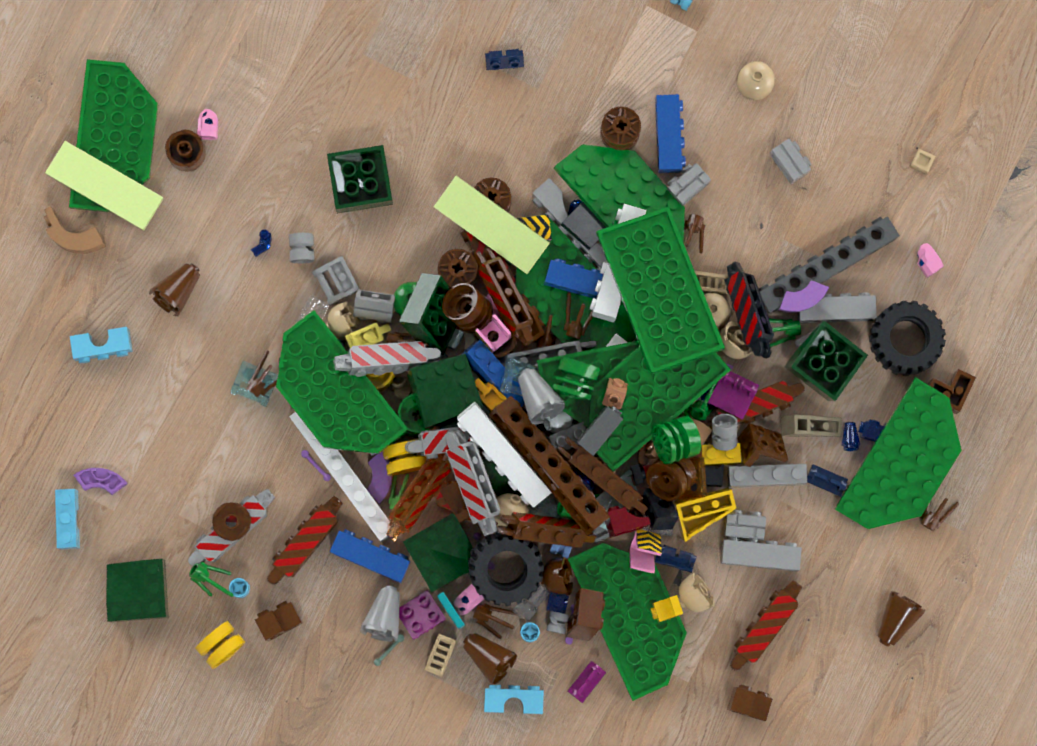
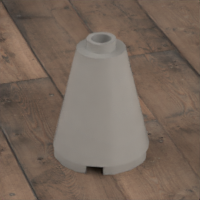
[518,368,565,425]
[360,586,400,642]

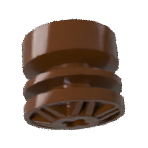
[600,106,641,150]
[474,177,512,213]
[437,249,478,288]
[442,283,493,333]

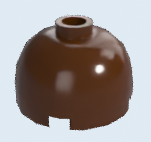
[541,557,573,596]

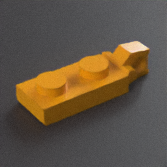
[475,378,514,419]

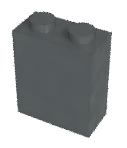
[576,406,623,456]

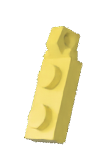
[345,323,391,349]

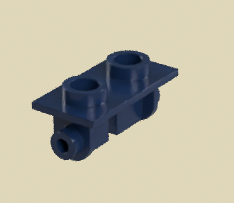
[485,48,524,70]
[807,464,848,497]
[655,545,697,573]

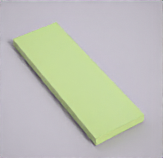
[45,141,164,231]
[434,175,550,274]

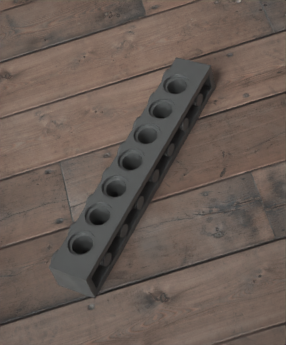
[759,216,900,315]

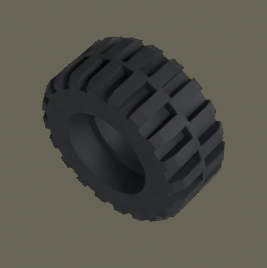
[869,300,946,376]
[468,531,544,606]

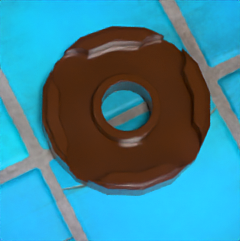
[212,502,251,541]

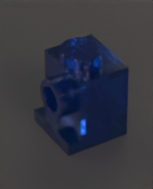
[858,419,887,442]
[546,591,569,614]

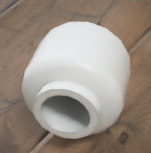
[544,411,573,434]

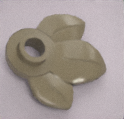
[391,377,413,398]

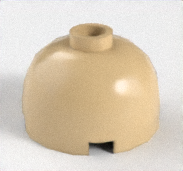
[737,61,775,100]
[704,293,731,330]
[326,302,360,341]
[720,321,753,359]
[494,493,529,526]
[678,573,715,612]

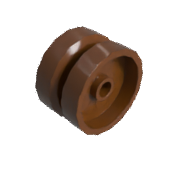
[646,458,696,501]

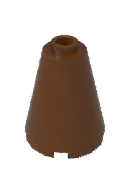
[149,263,200,316]
[877,590,926,647]
[463,633,518,685]

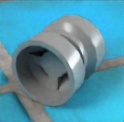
[546,611,569,634]

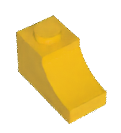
[650,595,683,622]

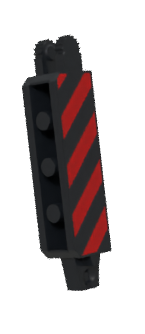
[724,261,774,359]

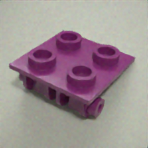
[708,371,759,420]
[399,590,446,640]

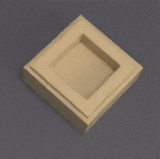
[910,148,936,174]

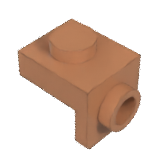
[602,378,628,410]

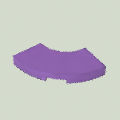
[779,280,829,312]
[367,452,392,504]
[74,468,128,495]

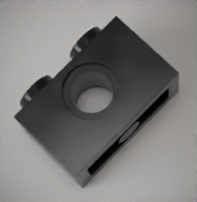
[642,488,679,530]

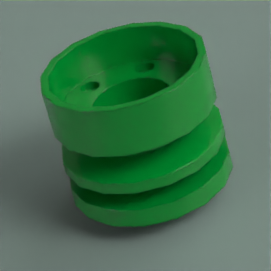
[552,356,601,400]
[397,394,434,438]
[652,416,701,464]

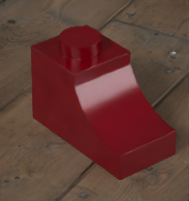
[605,506,651,538]

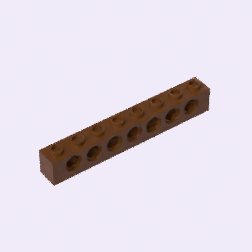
[488,396,610,536]

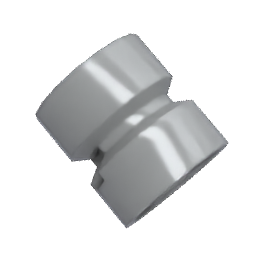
[289,233,315,264]
[712,414,737,451]

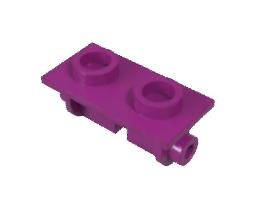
[567,661,606,703]

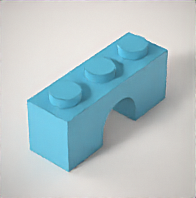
[70,327,133,363]
[55,489,80,549]
[484,685,544,714]

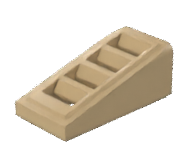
[695,271,728,295]
[424,634,457,677]

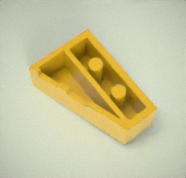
[673,487,736,542]

